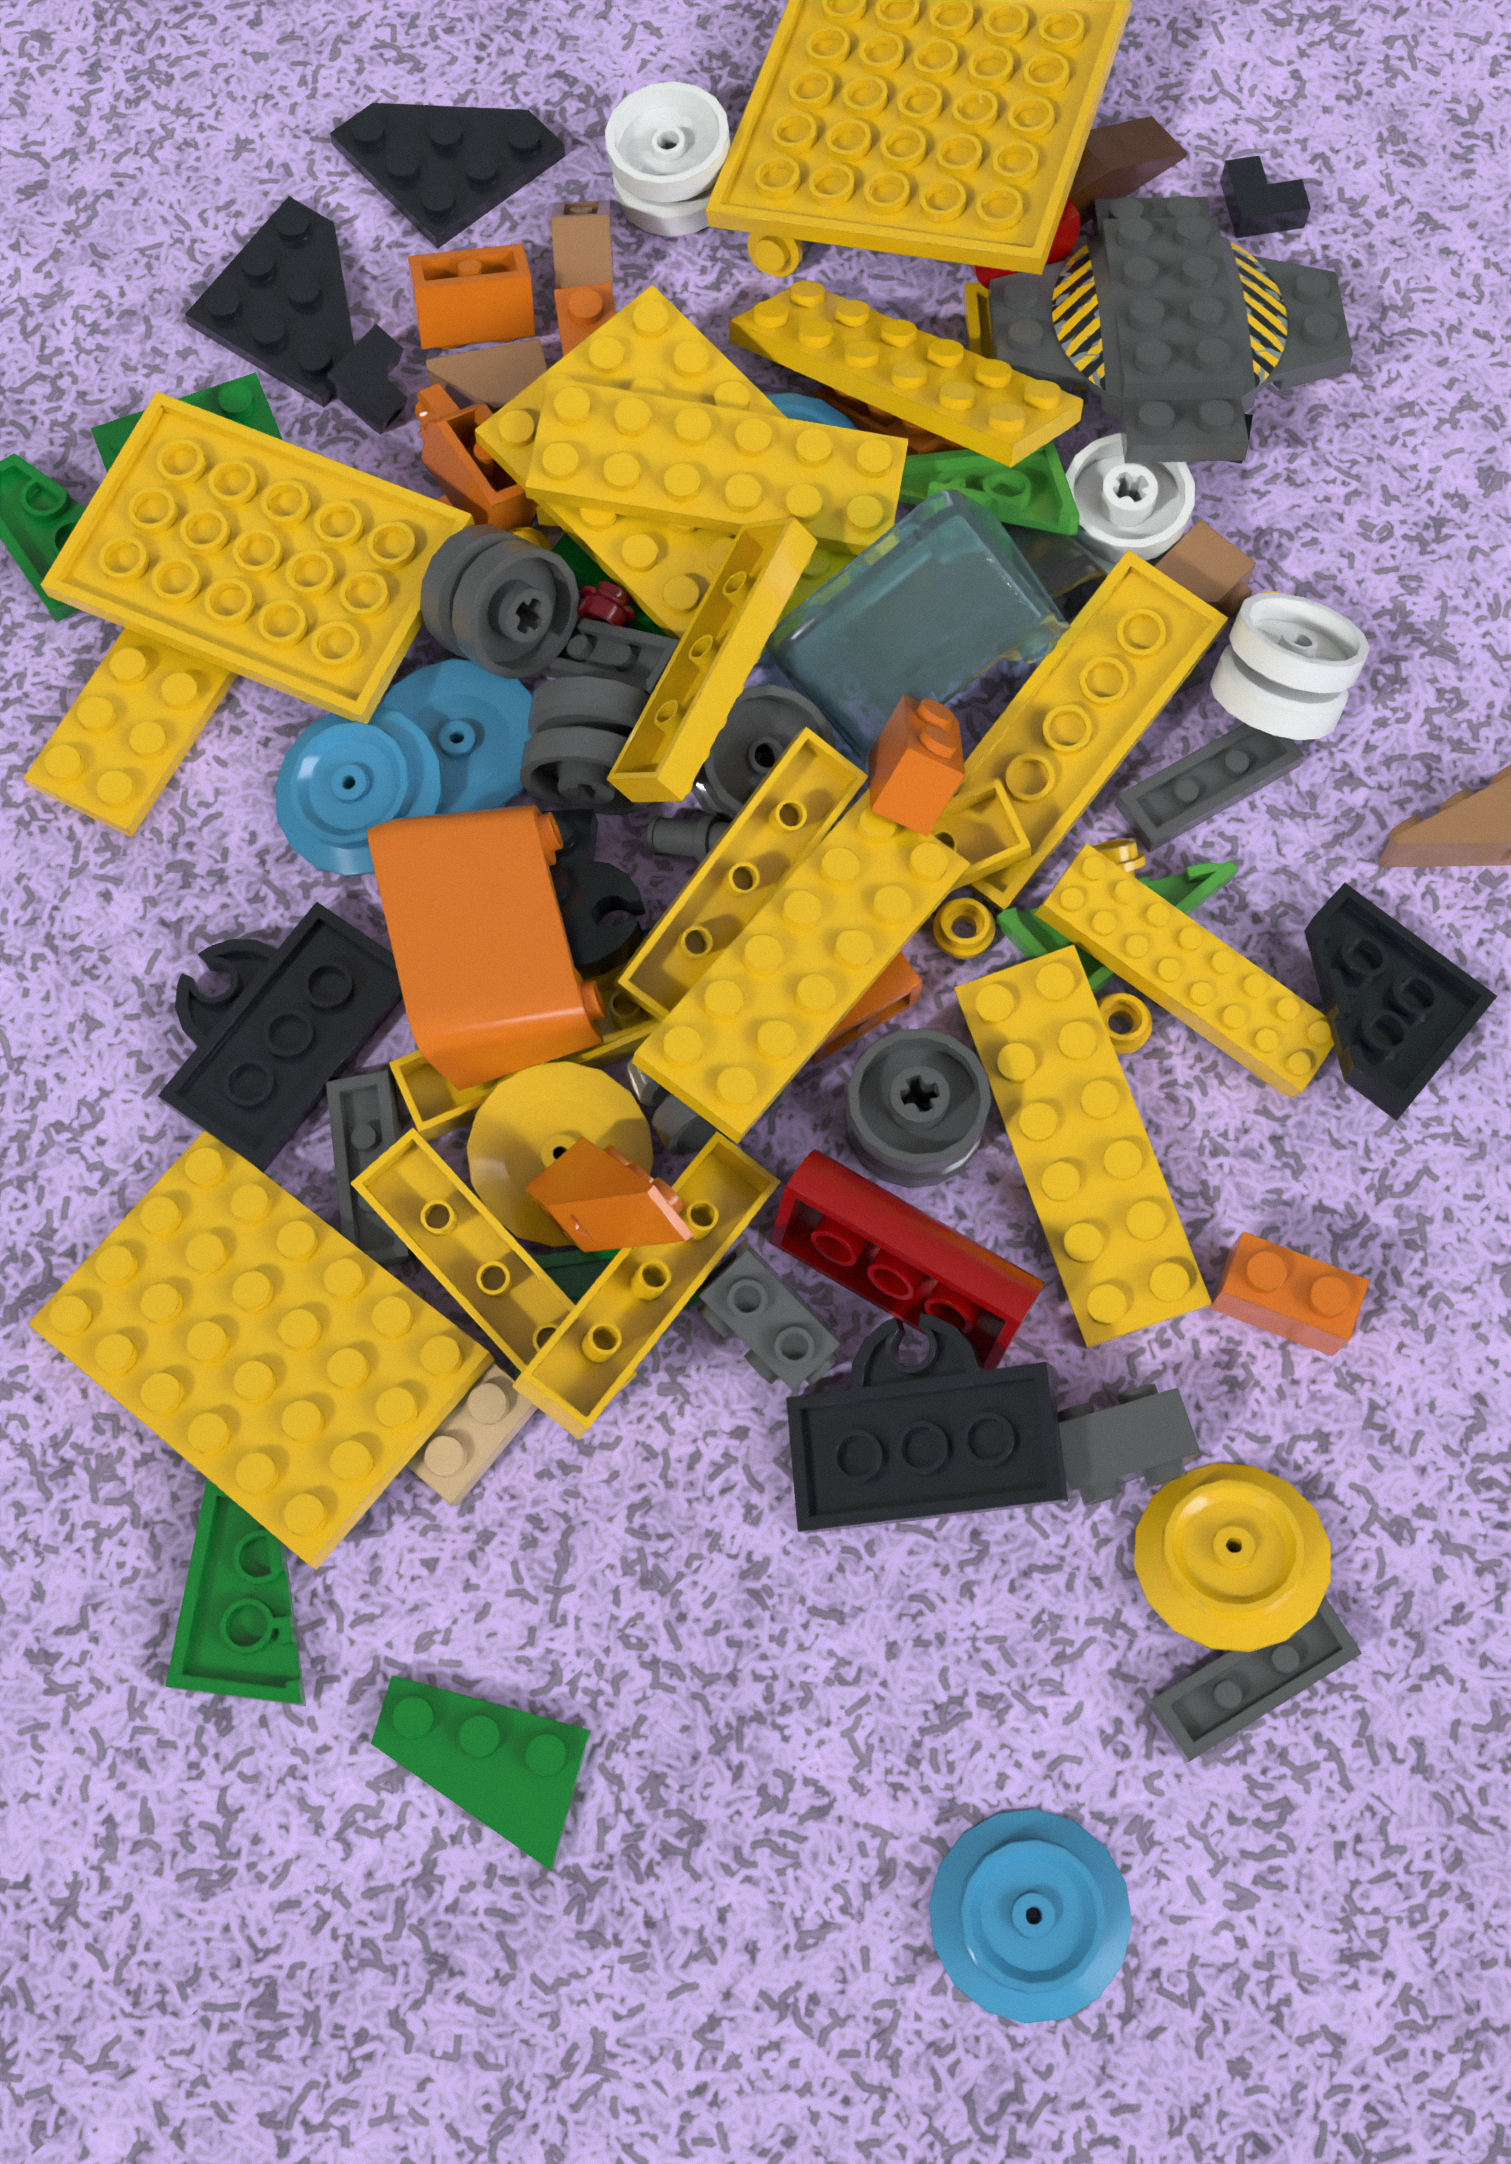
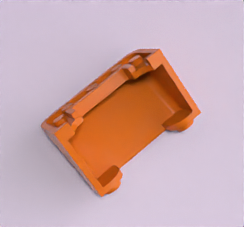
[367,804,607,1091]

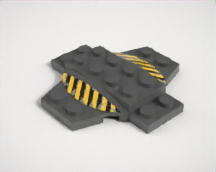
[988,196,1353,463]

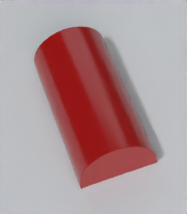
[769,1149,1045,1370]

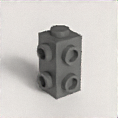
[698,1239,841,1391]
[1058,1384,1200,1506]

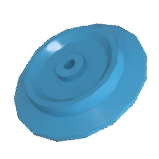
[379,659,532,814]
[275,706,443,877]
[929,1809,1132,2024]

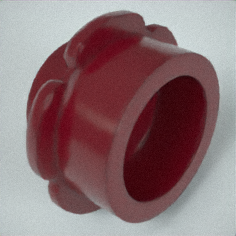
[577,581,635,627]

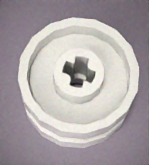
[605,81,731,237]
[1055,433,1195,585]
[1210,593,1370,740]

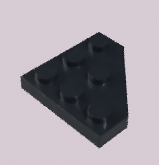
[330,103,565,249]
[185,196,355,407]
[1304,882,1497,1121]

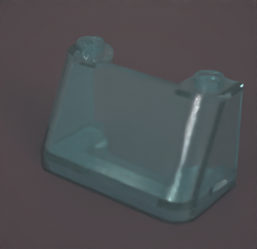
[764,489,1071,775]

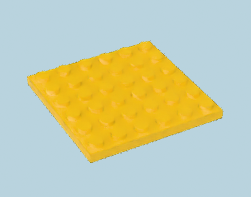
[705,0,1132,275]

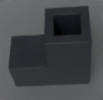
[1220,155,1311,238]
[325,324,408,435]

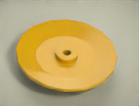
[466,1061,654,1248]
[1134,1463,1331,1652]

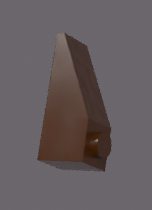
[1068,116,1187,227]

